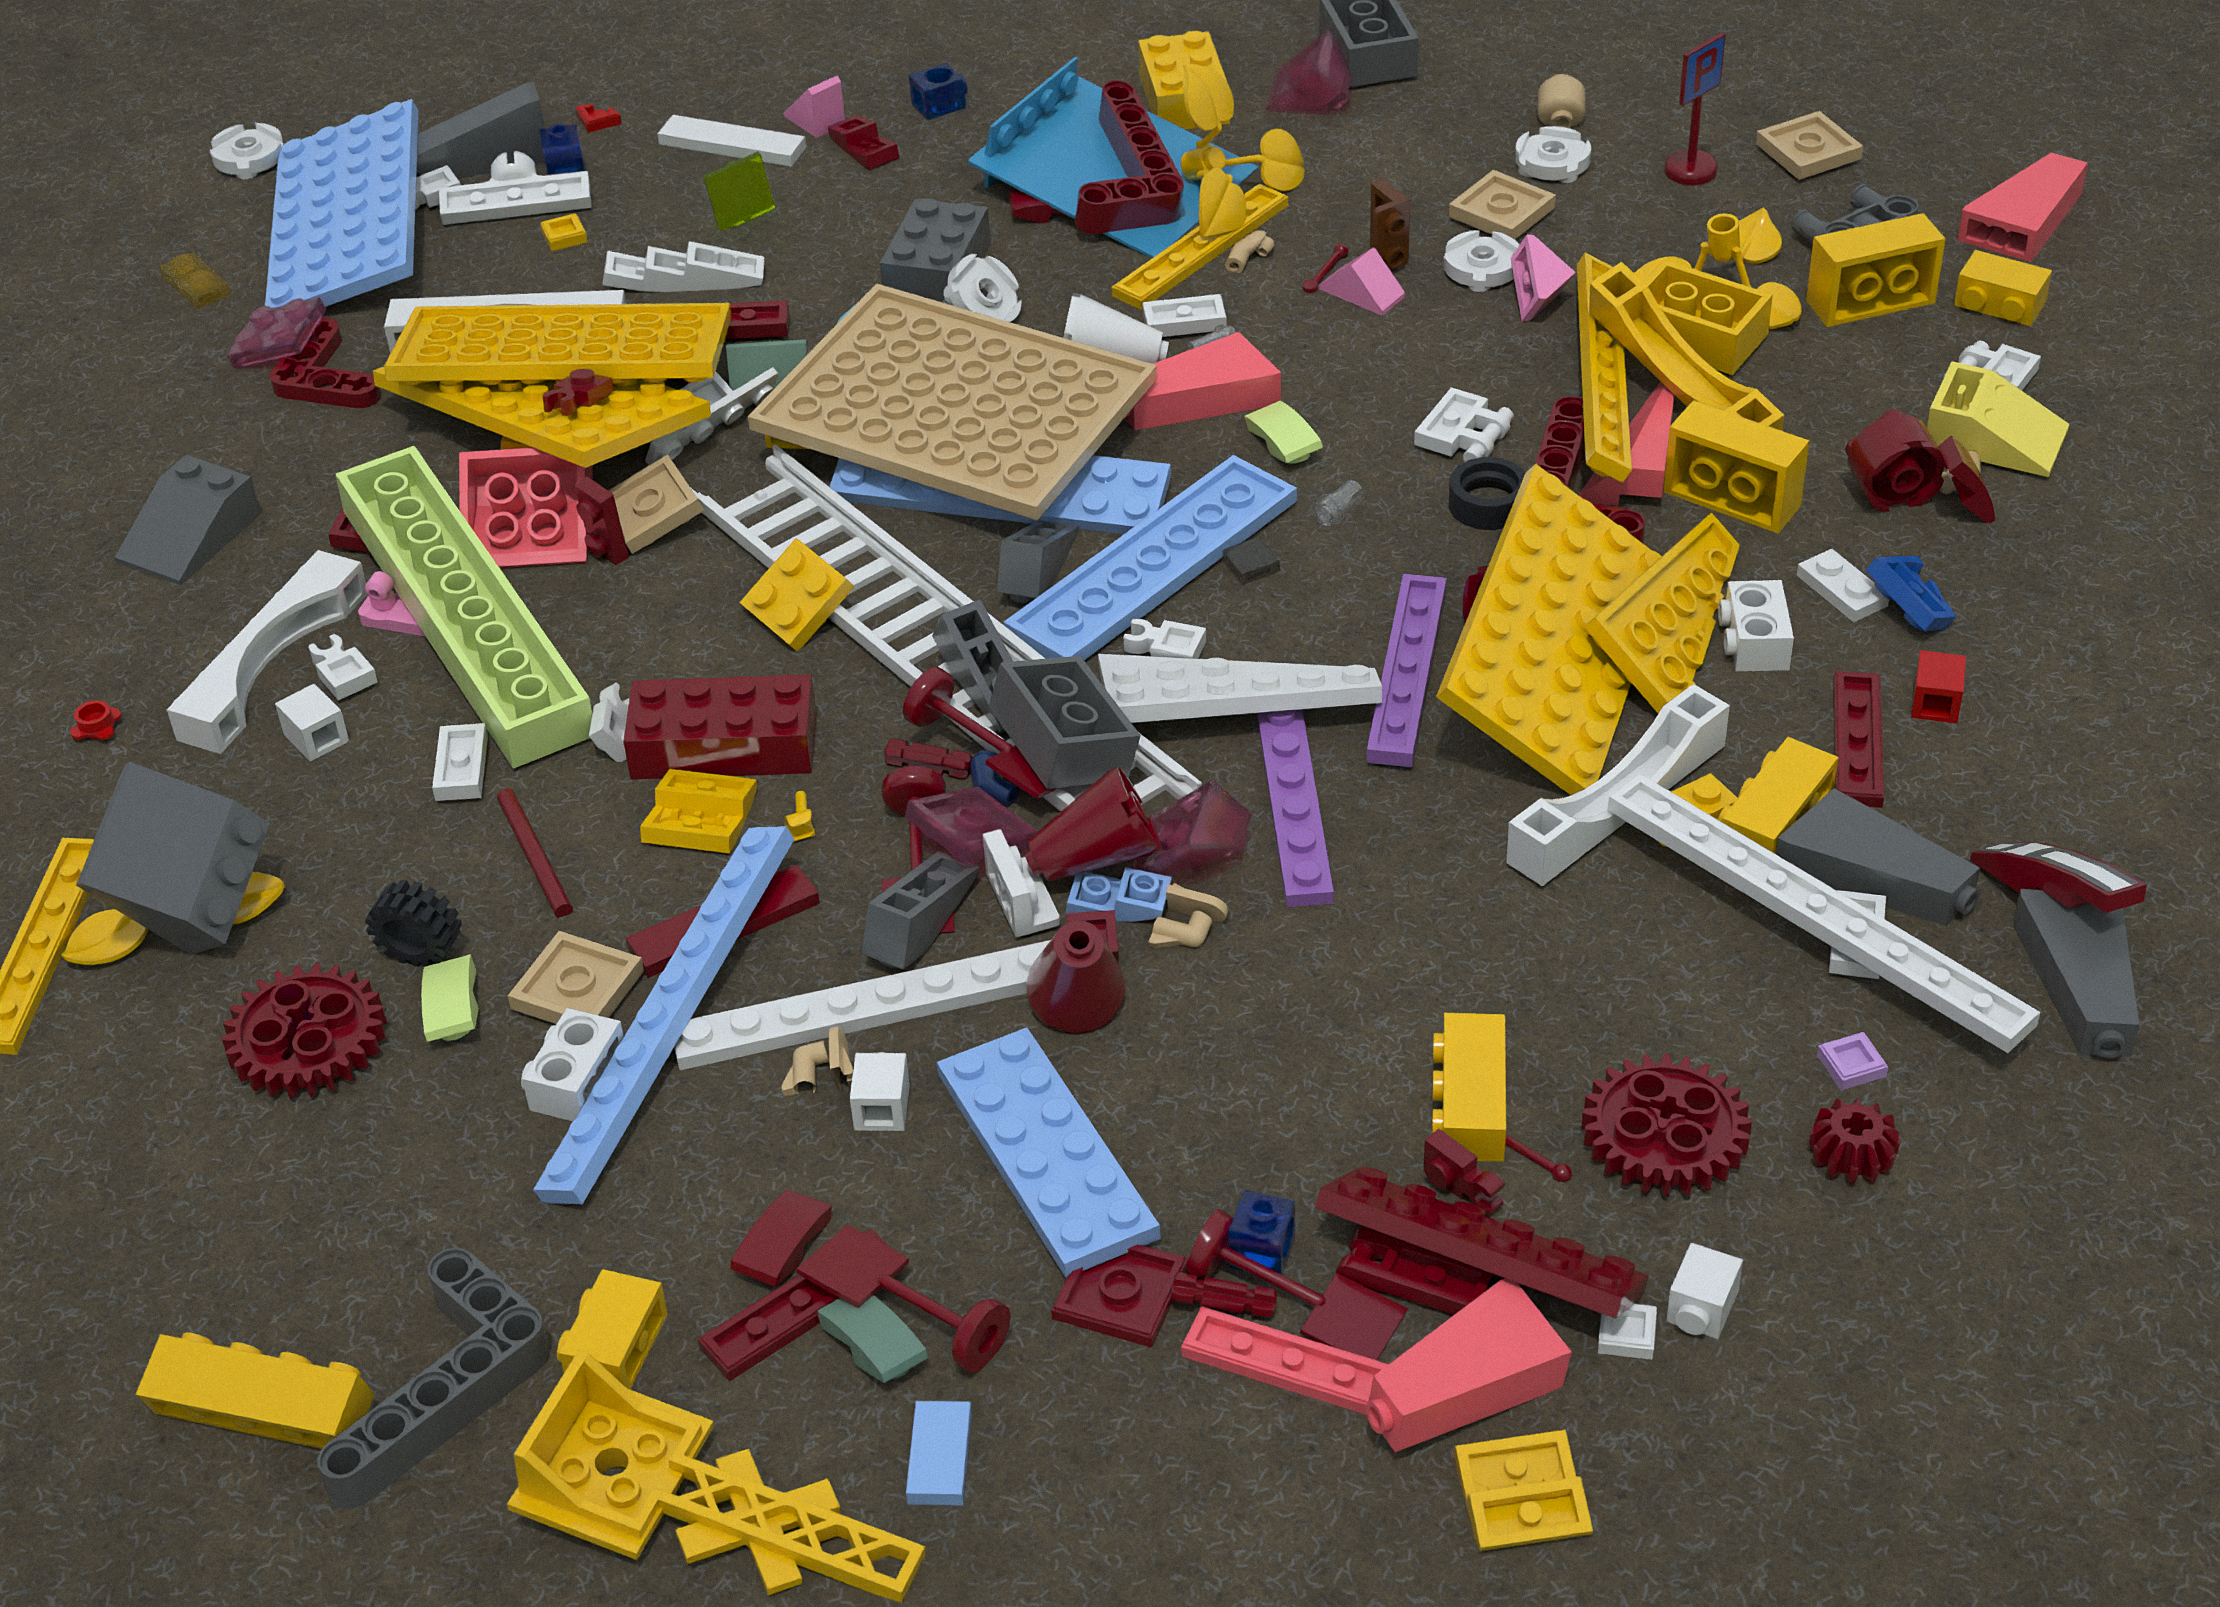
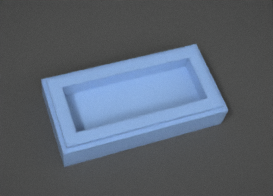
[906,1401,972,1505]

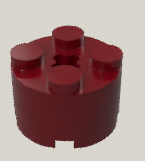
[1845,409,1948,512]

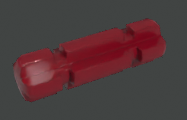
[884,738,972,779]
[1171,1272,1277,1317]

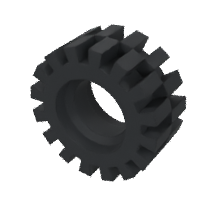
[365,880,462,967]

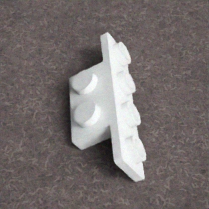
[645,368,779,465]

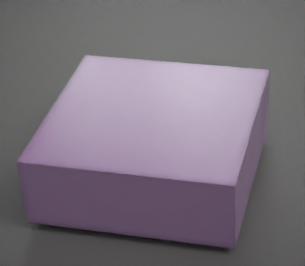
[1817,1032,1888,1090]

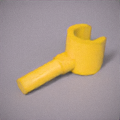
[784,791,815,842]

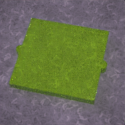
[703,151,775,231]

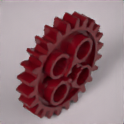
[222,963,387,1099]
[1581,1053,1752,1197]

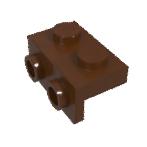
[1370,178,1410,270]

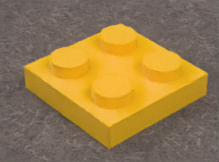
[739,538,855,651]

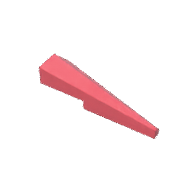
[1579,381,1675,505]

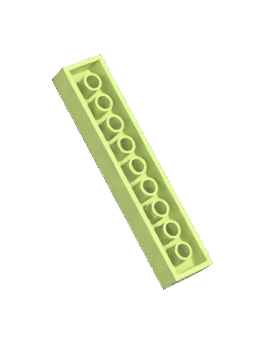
[335,446,592,769]

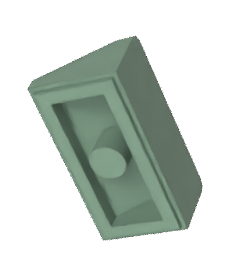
[726,339,808,391]

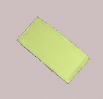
[1244,401,1323,464]
[421,954,479,1042]

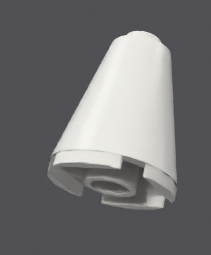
[1063,293,1169,364]

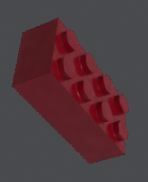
[623,674,817,780]

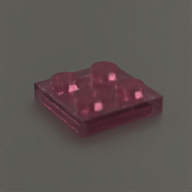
[227,297,327,368]
[905,786,1038,863]

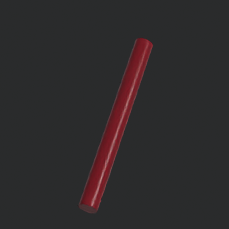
[497,788,573,918]

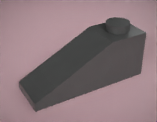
[997,520,1079,603]
[932,599,1013,733]
[861,851,980,970]

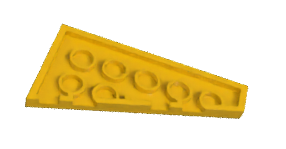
[1584,513,1740,714]

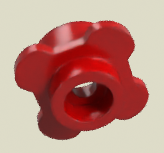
[70,700,121,740]

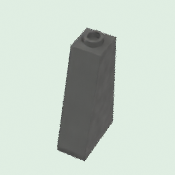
[416,81,551,179]
[1776,788,1980,926]
[2013,889,2140,1058]

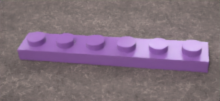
[1367,574,1447,767]
[1256,709,1334,907]

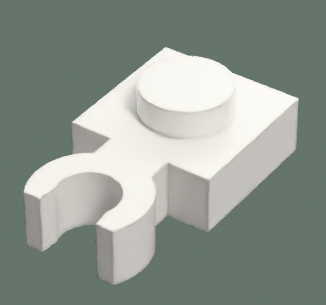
[415,166,461,210]
[1123,619,1206,659]
[309,634,378,700]
[589,682,629,762]

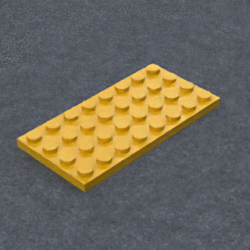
[384,303,731,386]
[373,367,711,468]
[1436,464,1662,795]

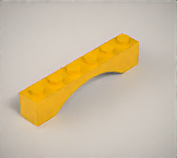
[1589,262,1784,431]

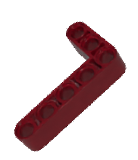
[1075,80,1184,234]
[1534,396,1645,543]

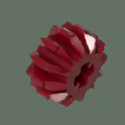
[1809,1096,1900,1186]

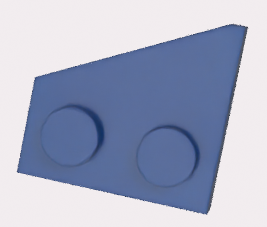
[1866,556,1956,631]

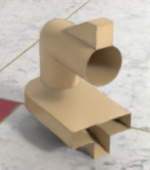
[1148,883,1229,948]
[782,1026,853,1096]

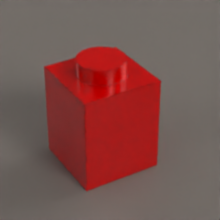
[1911,650,1966,724]

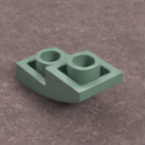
[817,1295,928,1383]

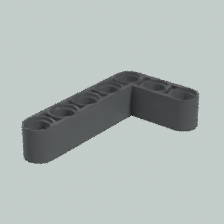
[317,1248,550,1509]

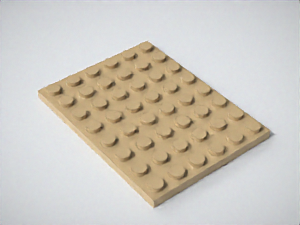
[748,283,1157,521]

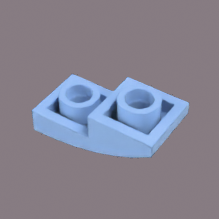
[1066,867,1172,922]

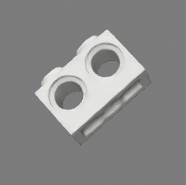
[1718,580,1794,671]
[521,1008,624,1121]

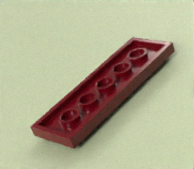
[1315,1167,1649,1319]

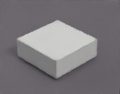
[1598,1304,1657,1360]

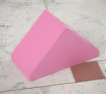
[783,76,845,138]
[1511,234,1575,322]
[1319,247,1405,316]

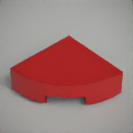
[575,104,622,133]

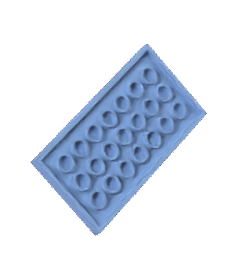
[264,99,418,324]

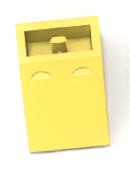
[1927,361,2069,477]

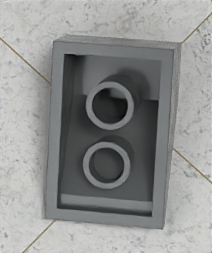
[115,454,261,586]

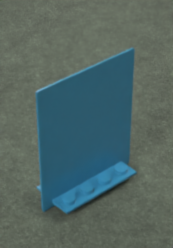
[968,57,1258,258]

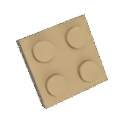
[1756,111,1863,180]
[1449,170,1556,240]
[608,455,704,554]
[508,931,644,1024]

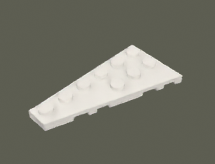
[1098,654,1382,723]

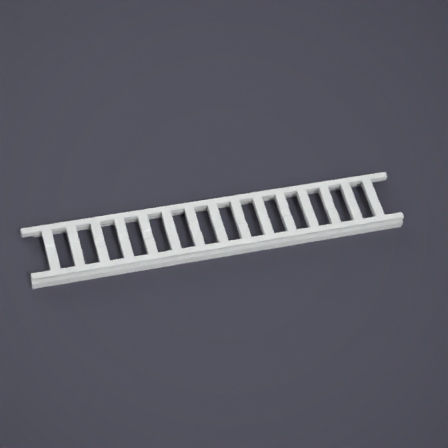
[691,445,1202,811]

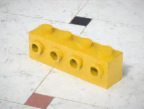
[135,1332,375,1449]

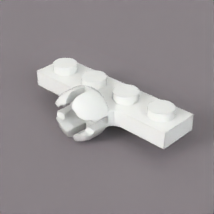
[439,151,592,225]

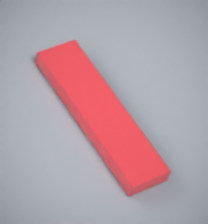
[1181,1306,1389,1415]

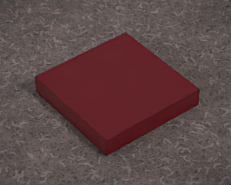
[1051,1245,1188,1348]

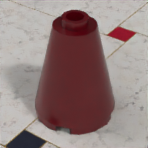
[1024,767,1162,882]
[1026,921,1125,1035]

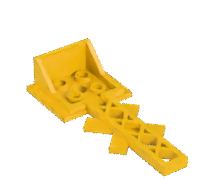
[507,1350,925,1603]

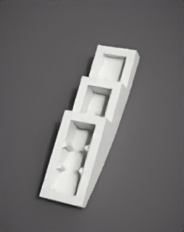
[602,241,764,292]

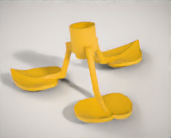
[1181,64,1305,237]
[1634,208,1801,330]
[61,872,285,965]

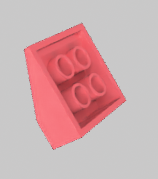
[459,448,593,568]

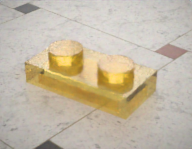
[159,252,231,309]

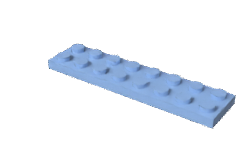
[830,455,1172,534]
[1004,455,1297,660]

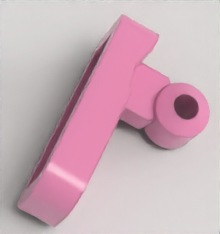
[358,571,425,636]

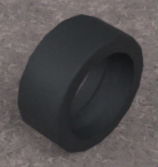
[1448,457,1526,530]

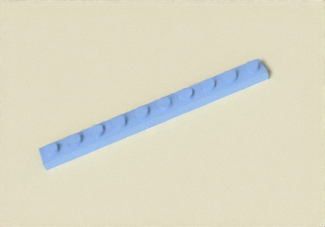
[533,826,795,1204]

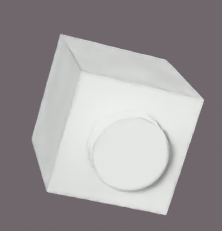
[275,684,349,762]
[850,1052,910,1131]
[1666,1243,1743,1339]

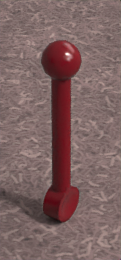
[1302,243,1349,293]
[1505,1134,1572,1182]

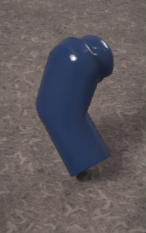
[970,750,1020,807]

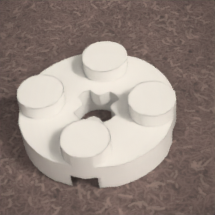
[210,123,283,179]
[1515,126,1591,183]
[1443,231,1519,292]
[944,254,1021,322]

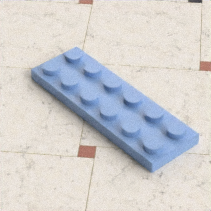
[936,1027,1161,1278]

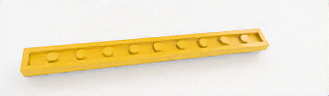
[1577,253,1632,483]

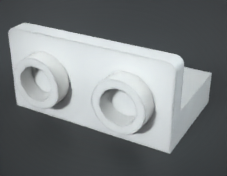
[983,829,1060,937]

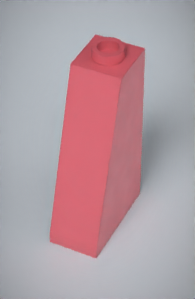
[1957,153,2088,262]
[1124,332,1281,430]
[1366,1278,1572,1452]

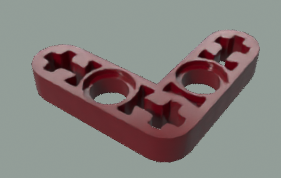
[269,318,381,408]

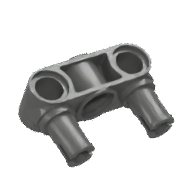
[1792,184,1918,247]

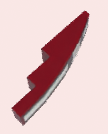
[1970,841,2147,913]

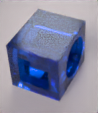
[909,62,968,121]
[540,124,585,175]
[1229,1190,1295,1275]

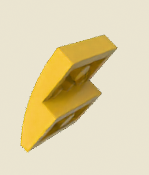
[640,769,757,854]
[1453,1430,1593,1551]

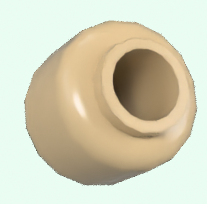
[1538,74,1586,128]

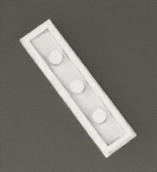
[658,115,806,166]

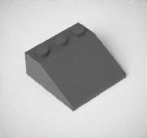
[76,762,270,954]

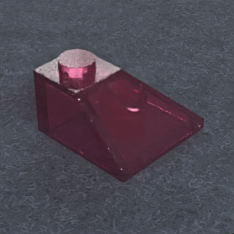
[1266,29,1352,115]
[1130,779,1252,876]

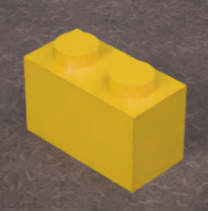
[1954,250,2052,326]
[557,1269,668,1390]

